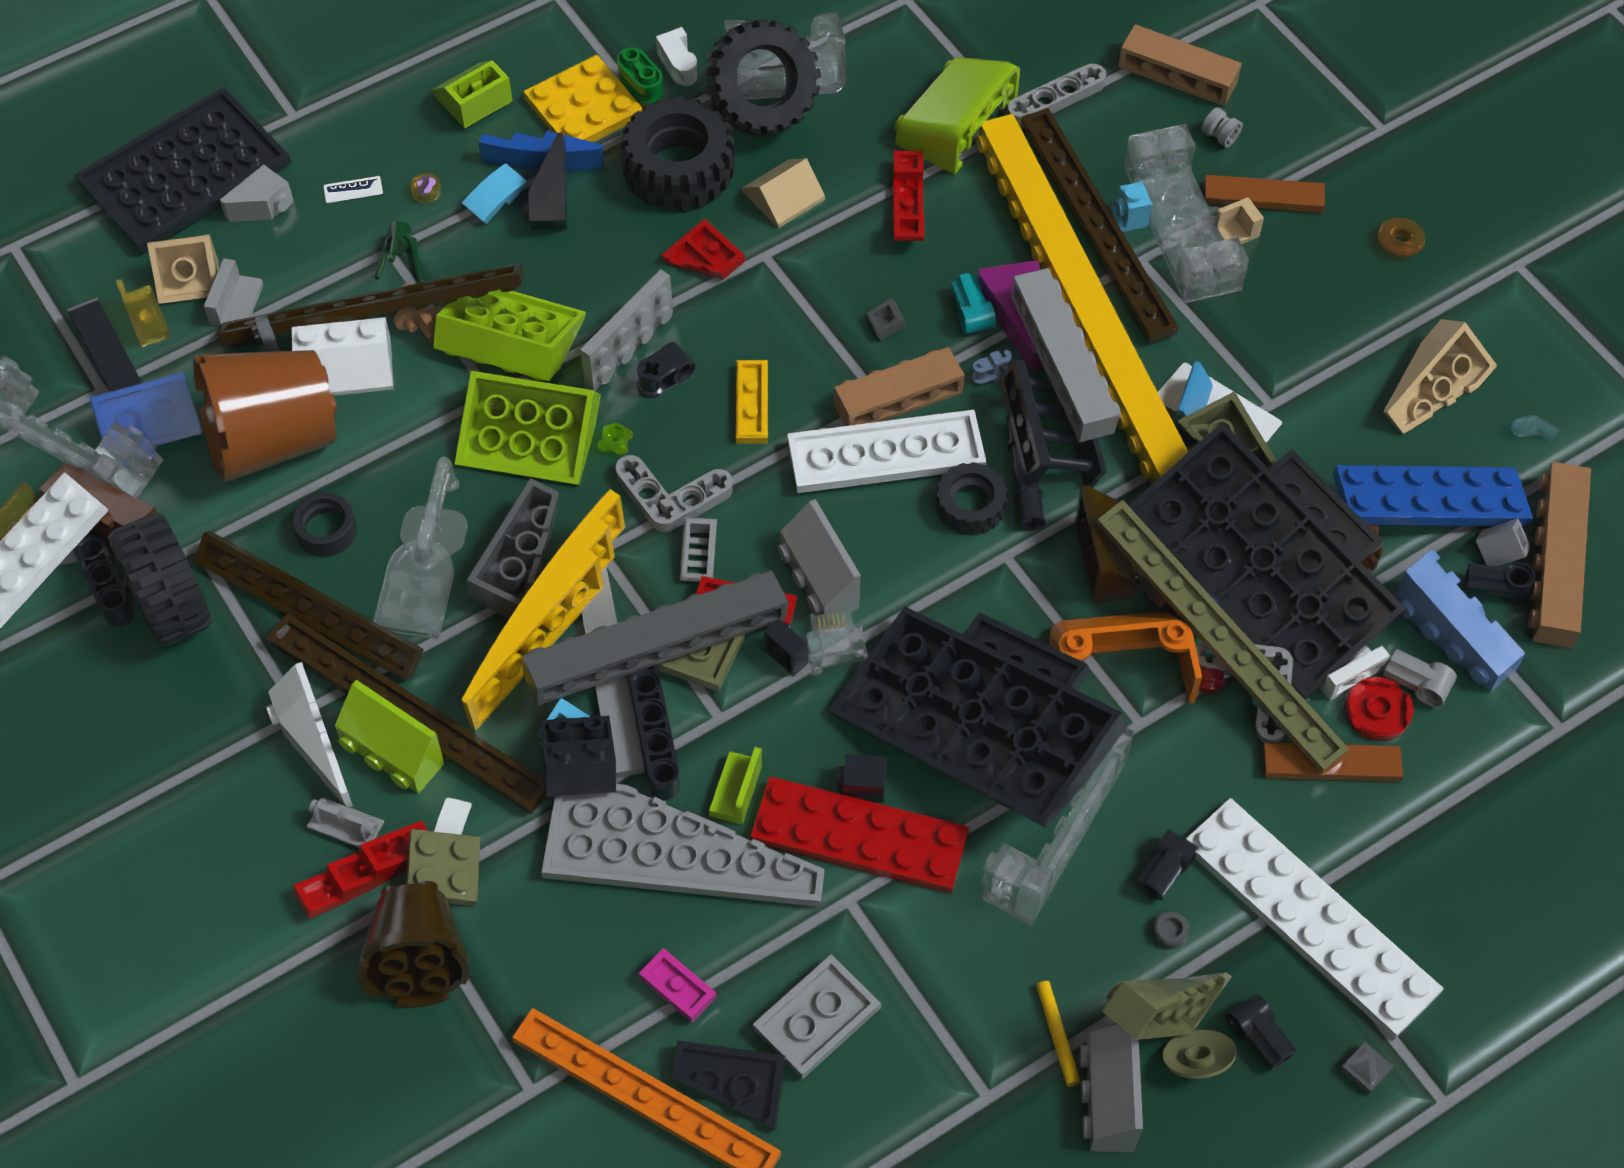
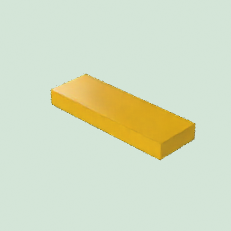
[736,360,768,444]

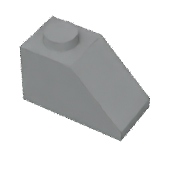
[220,165,294,222]

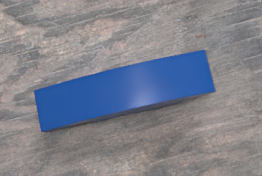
[479,131,604,171]

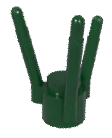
[375,221,424,283]

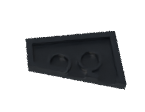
[672,1040,787,1130]

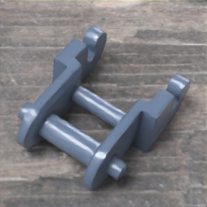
[972,350,1012,385]

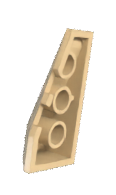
[1383,319,1497,434]

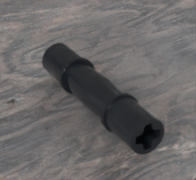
[1005,414,1046,531]

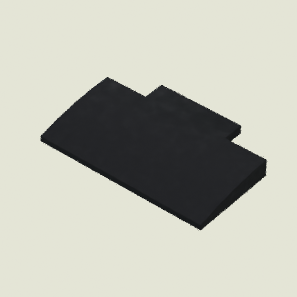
[1129,422,1406,699]
[828,606,1128,828]

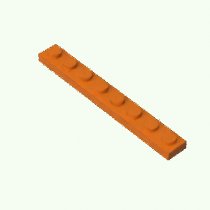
[512,1008,781,1168]

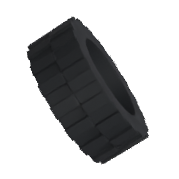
[935,462,1008,536]

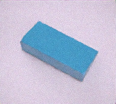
[1174,361,1213,431]

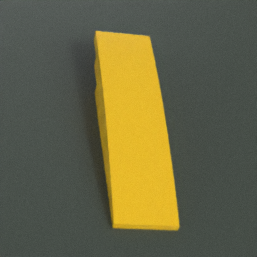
[462,489,625,731]

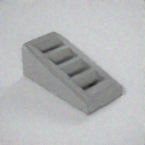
[680,517,717,583]

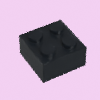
[764,618,808,677]

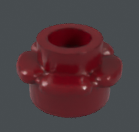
[1199,668,1226,694]

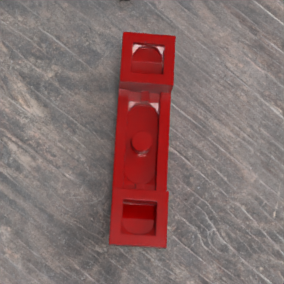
[893,151,924,241]

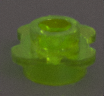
[597,423,633,455]

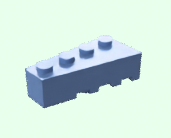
[1395,549,1525,692]

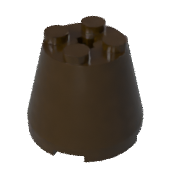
[359,881,469,1008]

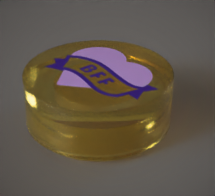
[410,173,441,203]

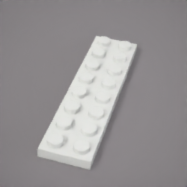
[1186,798,1444,1040]

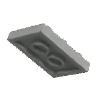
[753,954,881,1080]

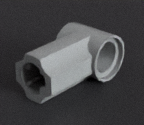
[1383,649,1457,707]

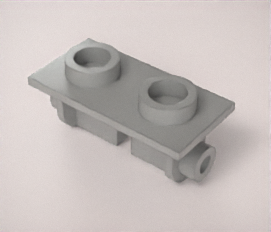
[307,797,384,847]

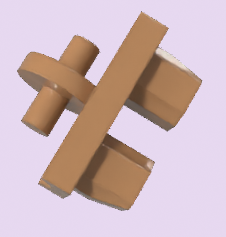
[393,283,444,343]

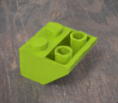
[431,60,512,129]

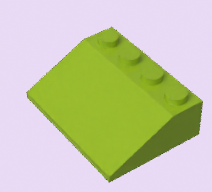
[433,290,586,382]
[455,371,601,485]

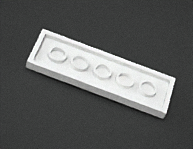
[787,410,986,493]
[0,472,109,628]

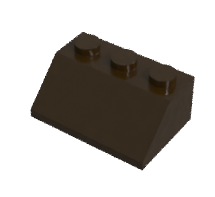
[1075,486,1139,603]

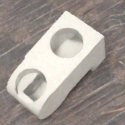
[656,27,698,86]

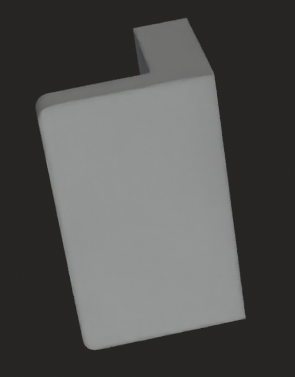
[204,258,264,327]

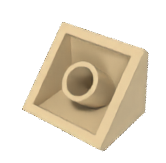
[742,158,825,228]
[147,234,219,304]

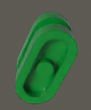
[617,47,664,108]

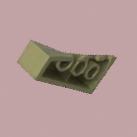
[1178,391,1277,469]
[1102,972,1232,1040]

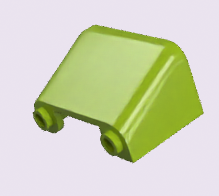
[894,57,1020,175]

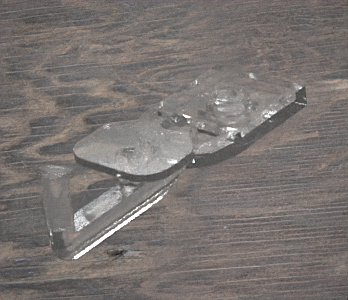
[373,457,468,639]

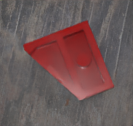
[662,219,746,280]

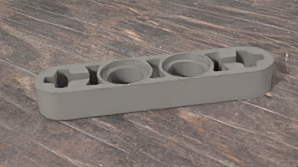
[1007,64,1106,127]

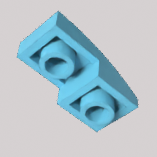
[462,163,528,224]

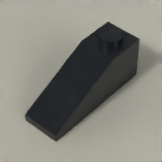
[523,133,568,230]

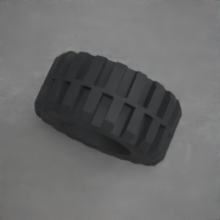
[703,19,821,135]
[621,97,735,211]
[108,512,212,646]

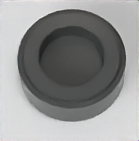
[1153,912,1190,949]

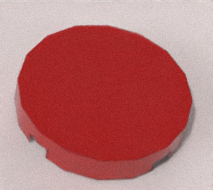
[1344,677,1414,741]

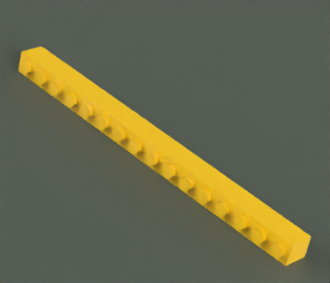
[976,114,1188,484]

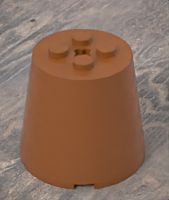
[193,350,337,483]

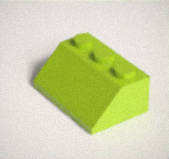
[335,680,444,794]

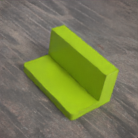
[709,747,762,825]

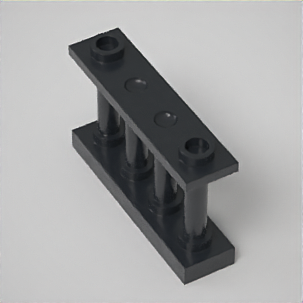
[999,359,1107,488]

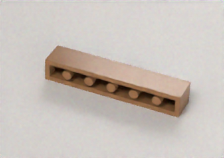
[1528,461,1591,649]

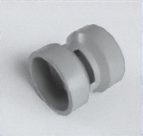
[1201,107,1243,148]

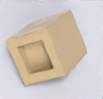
[1213,197,1264,249]

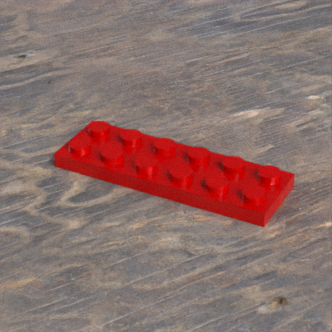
[750,776,969,894]

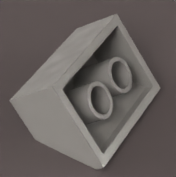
[777,499,861,623]
[1080,1025,1143,1152]

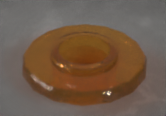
[1377,218,1426,257]

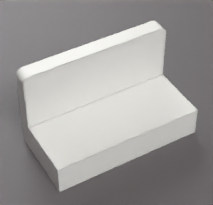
[1320,646,1390,700]

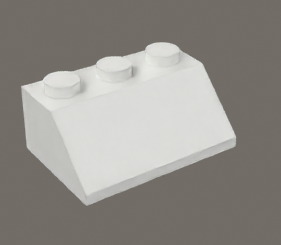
[292,317,394,396]

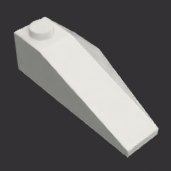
[266,662,353,807]

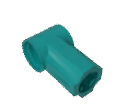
[951,273,996,334]

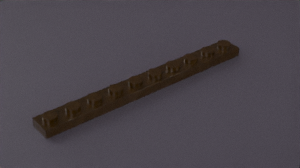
[1021,108,1179,343]
[217,263,524,346]
[266,613,547,815]

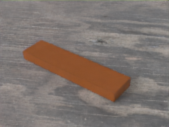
[1204,175,1325,213]
[1262,742,1403,782]

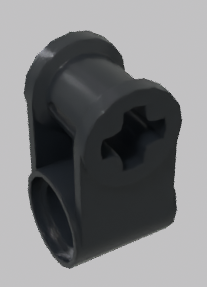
[637,342,697,398]

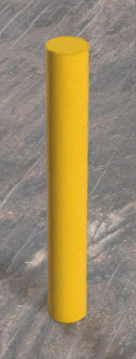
[1036,980,1081,1087]

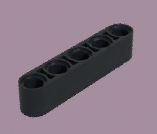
[67,297,142,392]
[627,664,680,800]

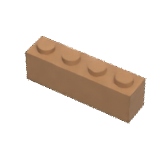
[1118,24,1242,106]
[834,347,965,426]

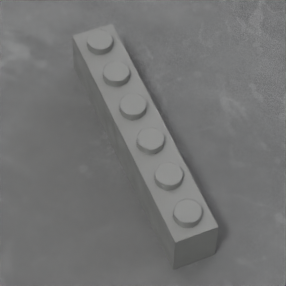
[1010,268,1121,442]

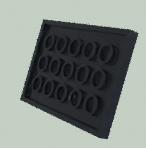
[74,87,292,254]

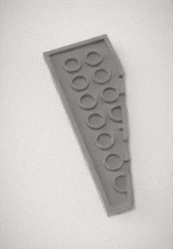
[541,784,824,907]

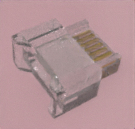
[806,609,868,675]

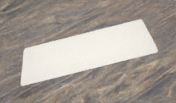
[1158,363,1282,442]

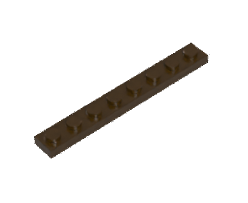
[193,531,424,680]

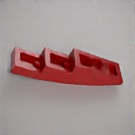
[292,820,428,920]

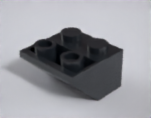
[541,715,616,797]

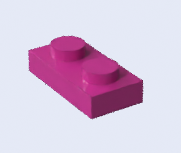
[639,948,717,1023]

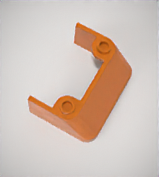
[1049,611,1202,703]

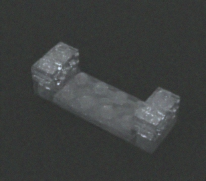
[1124,124,1249,304]
[0,356,164,498]
[981,727,1135,926]

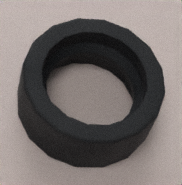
[292,492,357,557]

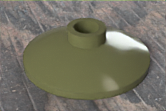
[1163,1030,1237,1079]

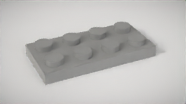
[580,269,673,391]

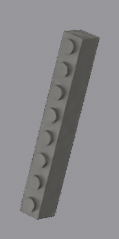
[522,571,788,706]

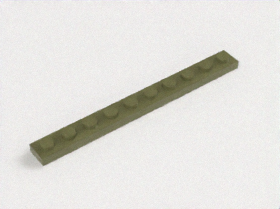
[1096,500,1349,773]

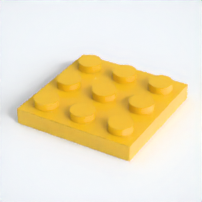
[523,55,642,142]

